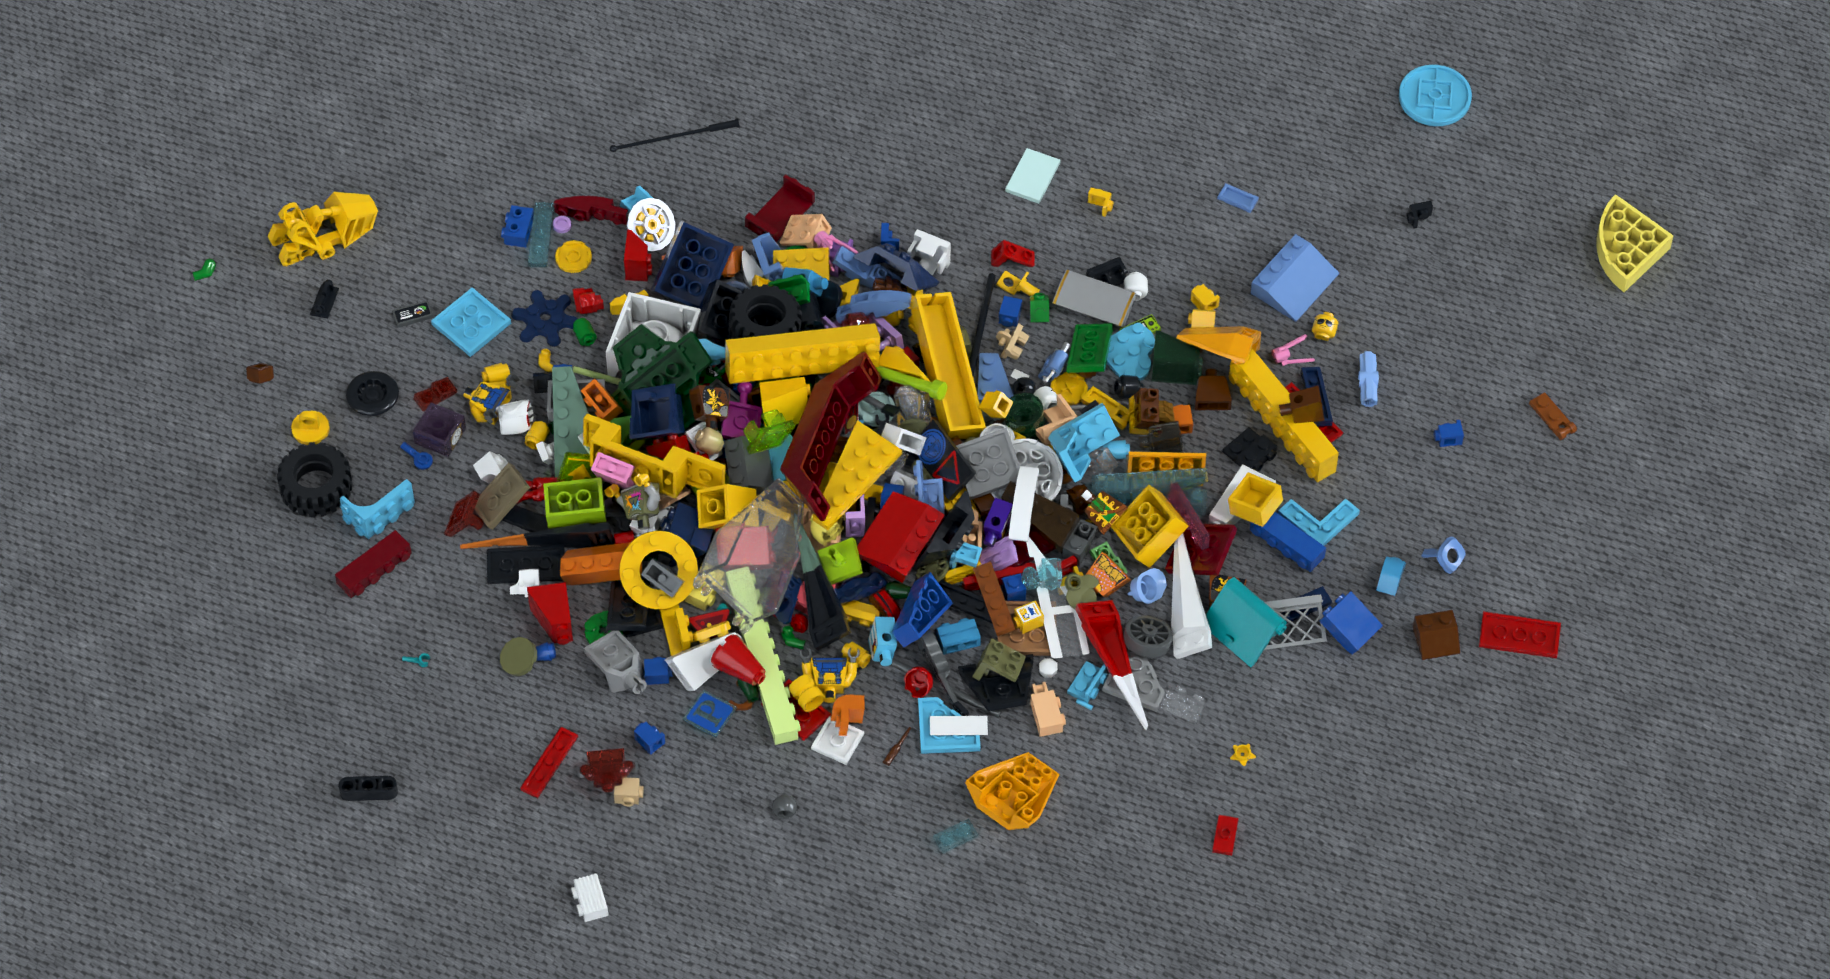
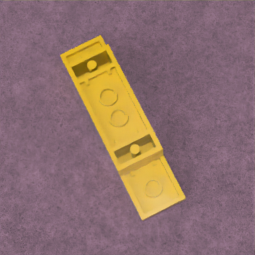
[583,414,725,499]

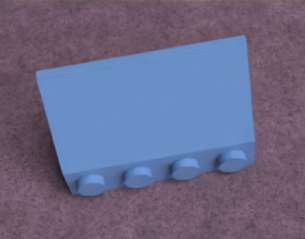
[1251,234,1339,322]

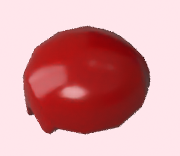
[904,666,933,698]

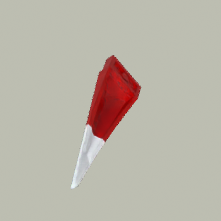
[1075,600,1148,730]

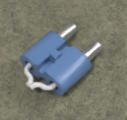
[1038,342,1070,383]

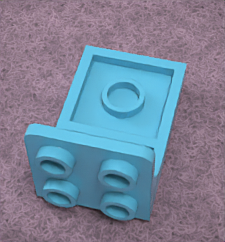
[340,479,415,539]

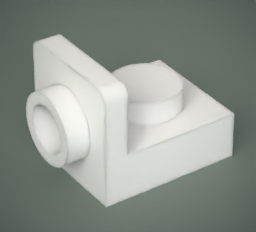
[536,441,555,465]

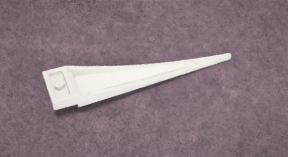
[1171,533,1212,659]

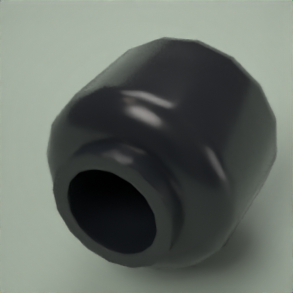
[1114,375,1143,400]

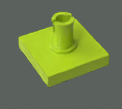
[818,537,863,585]

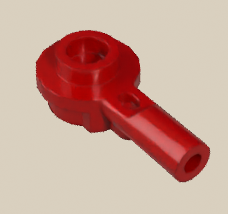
[773,614,809,633]

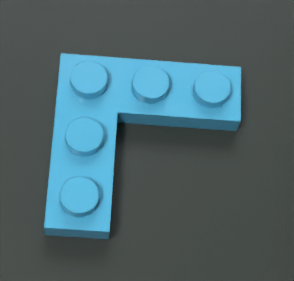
[1278,499,1360,546]

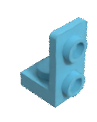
[949,542,982,570]

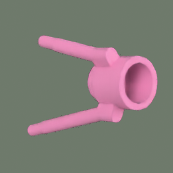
[814,231,858,272]
[1271,334,1315,366]

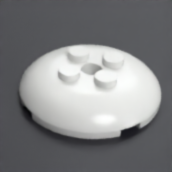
[991,439,1063,501]

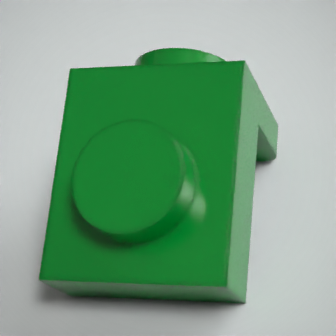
[1030,293,1049,322]

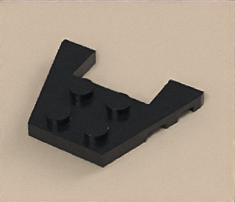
[958,654,1034,711]

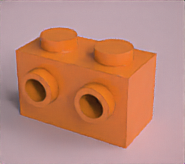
[581,379,624,421]

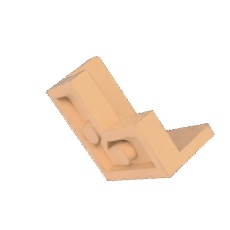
[1036,394,1078,445]

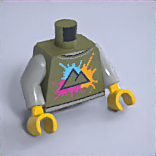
[604,473,660,530]

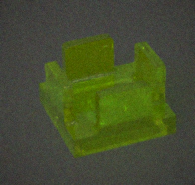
[743,410,795,454]

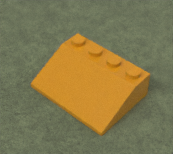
[1126,452,1206,486]

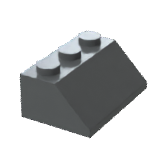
[724,436,775,495]

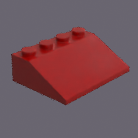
[857,491,945,583]

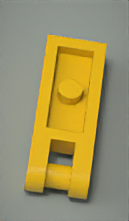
[1081,386,1131,430]

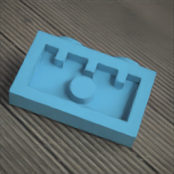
[1067,661,1109,703]

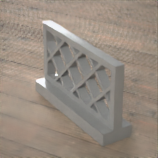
[1264,594,1327,650]

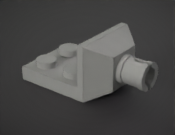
[584,631,647,694]

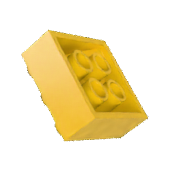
[1111,484,1189,568]

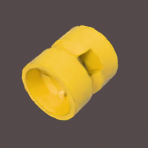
[789,675,825,712]

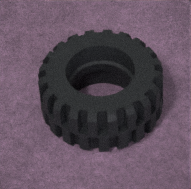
[729,284,802,339]
[277,442,353,517]

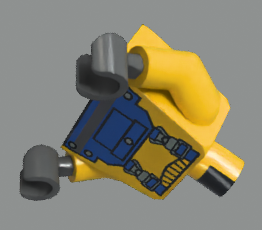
[463,374,520,425]
[799,648,860,703]

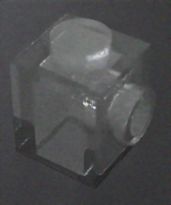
[1088,447,1119,477]

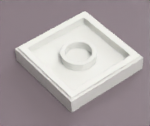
[811,716,864,765]

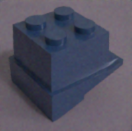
[630,384,685,440]
[657,502,714,567]

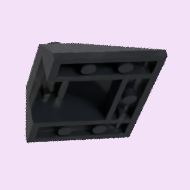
[912,491,975,570]

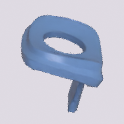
[1421,537,1466,574]

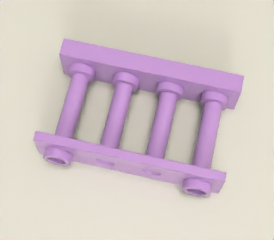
[823,312,904,352]

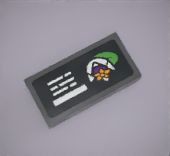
[392,300,434,328]

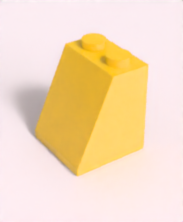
[759,377,811,435]
[697,484,758,529]

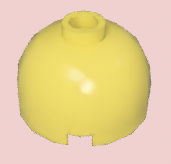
[810,513,845,547]

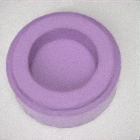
[553,216,571,233]

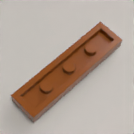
[973,561,1016,636]

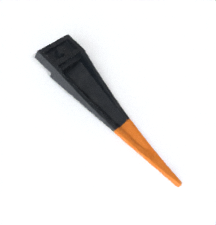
[460,523,615,549]

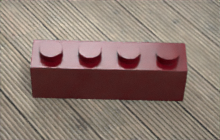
[335,530,412,598]

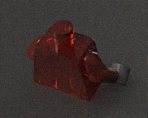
[576,748,638,792]

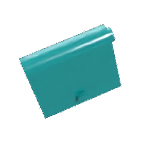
[1206,577,1287,667]

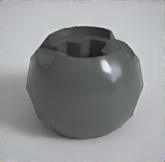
[772,794,797,819]

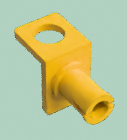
[996,271,1040,296]

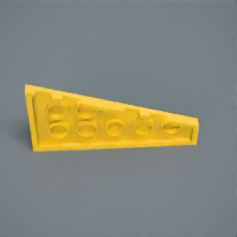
[813,420,902,530]

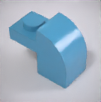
[1376,556,1406,596]

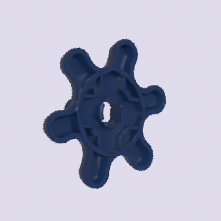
[511,290,578,347]

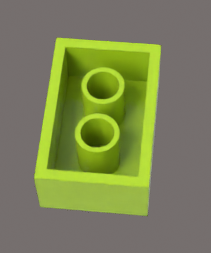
[544,477,606,528]

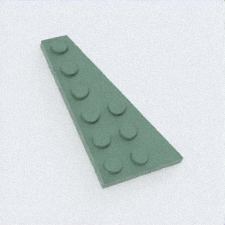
[552,366,597,480]

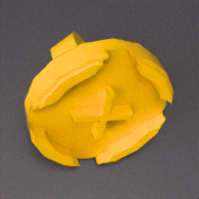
[291,411,330,445]

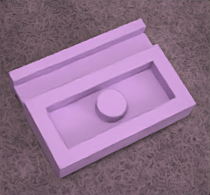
[980,536,1018,571]

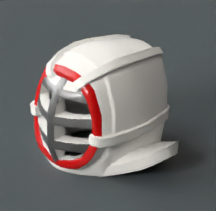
[496,399,534,435]

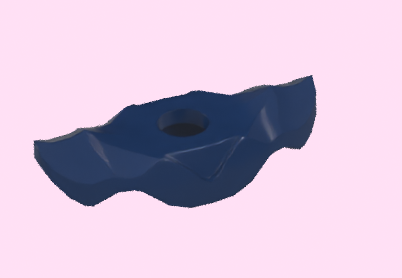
[833,572,889,605]

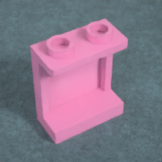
[591,452,636,489]

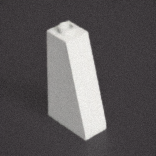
[1208,464,1276,525]
[665,632,744,691]

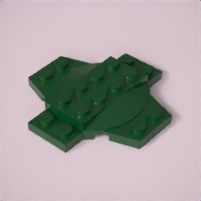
[611,324,713,437]

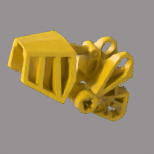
[268,192,378,266]

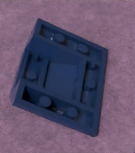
[853,243,939,291]

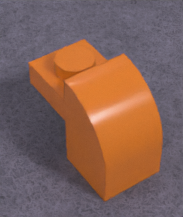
[831,694,865,736]

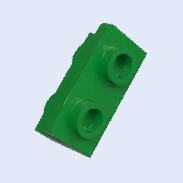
[768,275,810,305]

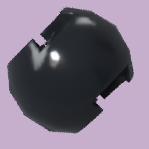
[1012,377,1036,401]

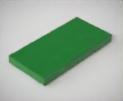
[1066,323,1113,373]

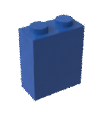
[1319,591,1383,654]

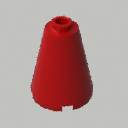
[711,634,766,686]

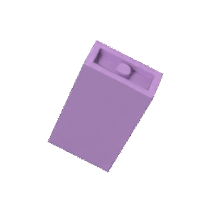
[845,494,865,537]

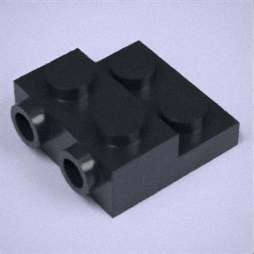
[1222,427,1277,472]

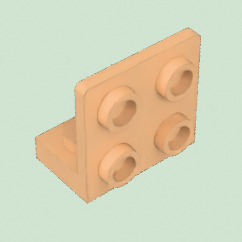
[780,214,832,248]

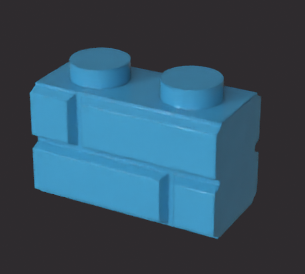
[936,618,981,655]

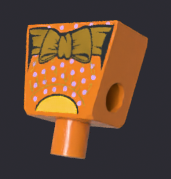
[1086,552,1131,598]

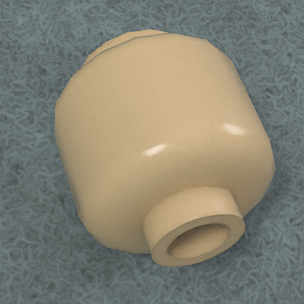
[694,427,724,455]

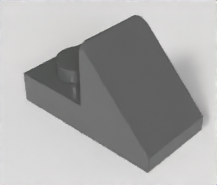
[641,559,685,598]

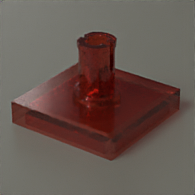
[444,491,484,537]

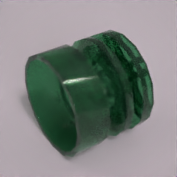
[1005,393,1046,440]

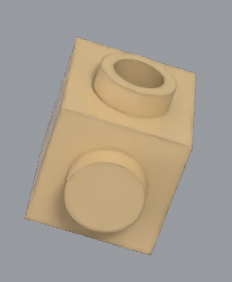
[614,777,644,807]

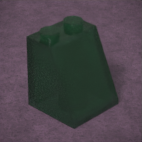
[1152,330,1203,385]

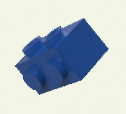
[501,205,534,248]

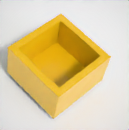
[1228,472,1283,527]

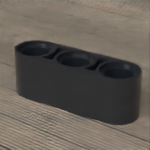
[338,776,398,801]

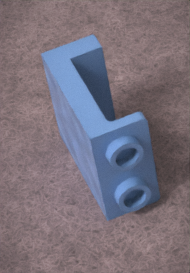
[752,233,784,281]

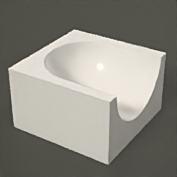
[606,292,701,377]

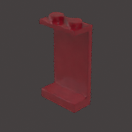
[745,174,815,242]

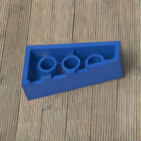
[892,572,953,648]

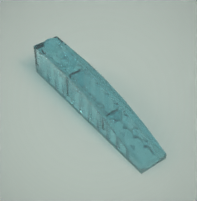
[1092,468,1209,504]

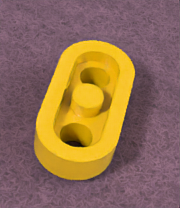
[692,621,731,644]

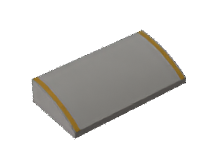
[1052,269,1136,328]

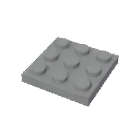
[956,428,1020,500]

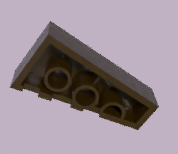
[1001,481,1080,554]

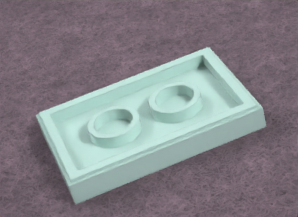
[1005,148,1060,204]

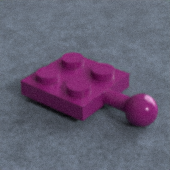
[720,382,762,440]

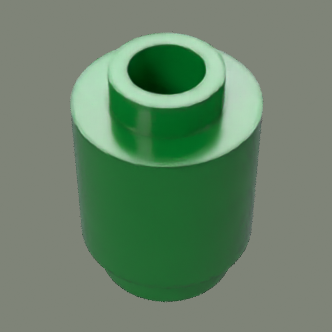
[573,318,597,346]

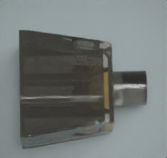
[1139,421,1183,453]

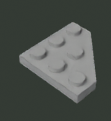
[1102,647,1165,712]

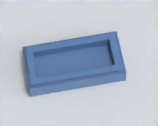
[1217,183,1259,213]

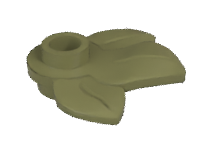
[1065,574,1099,609]

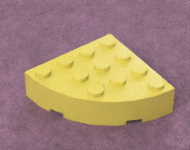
[1596,194,1673,292]

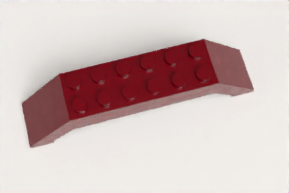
[780,352,882,521]

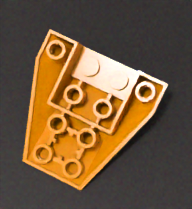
[1176,326,1261,364]
[965,752,1059,830]

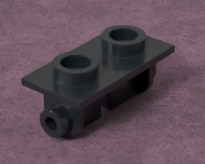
[310,279,339,319]

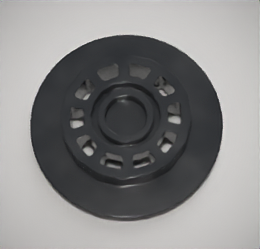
[346,371,399,416]

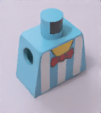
[868,617,897,666]

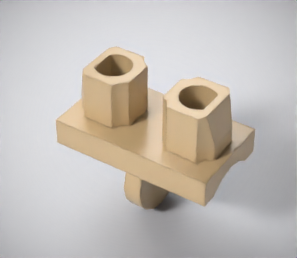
[996,323,1029,360]

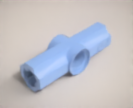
[1358,351,1379,407]

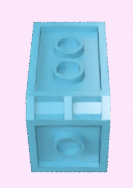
[1048,403,1120,482]

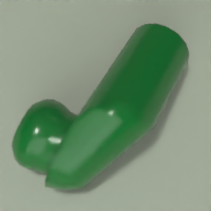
[192,258,216,281]
[781,626,806,650]

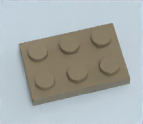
[471,462,530,530]

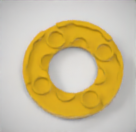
[619,531,698,609]

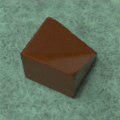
[246,363,274,384]

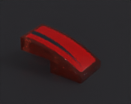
[869,588,901,624]

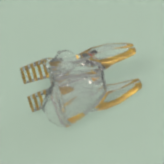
[894,385,932,427]

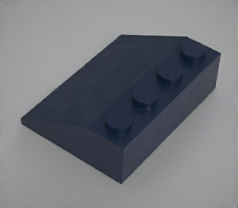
[651,221,734,310]

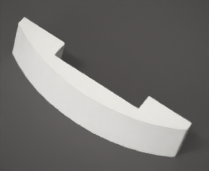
[1009,466,1039,542]

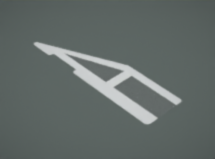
[1026,537,1090,658]

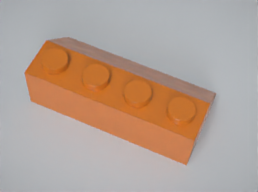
[560,542,642,585]

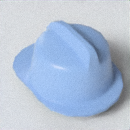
[1127,568,1167,604]

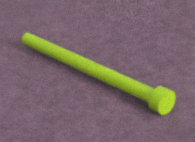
[875,366,947,400]

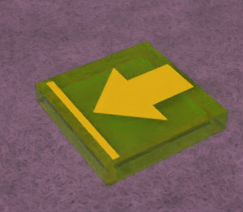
[556,452,597,482]

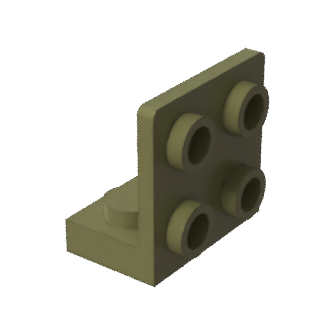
[973,638,1026,682]

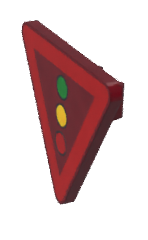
[689,609,730,640]

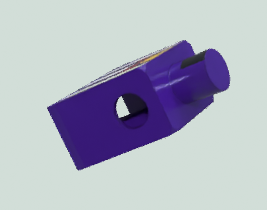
[983,497,1013,547]

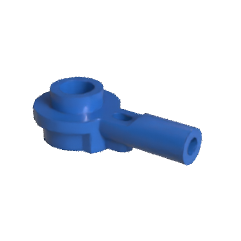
[400,442,433,470]

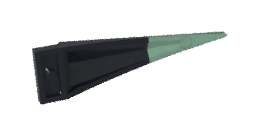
[793,513,851,651]

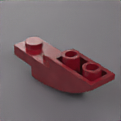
[554,196,629,225]

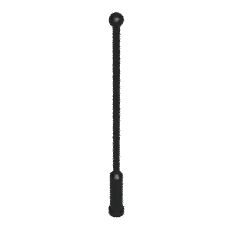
[610,118,740,152]

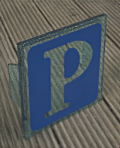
[682,690,737,738]

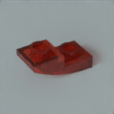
[413,377,457,411]

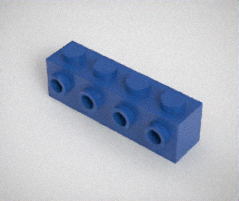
[1250,512,1326,572]

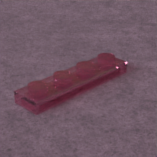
[1168,482,1209,550]

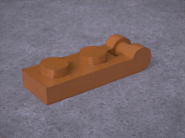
[1529,392,1577,440]

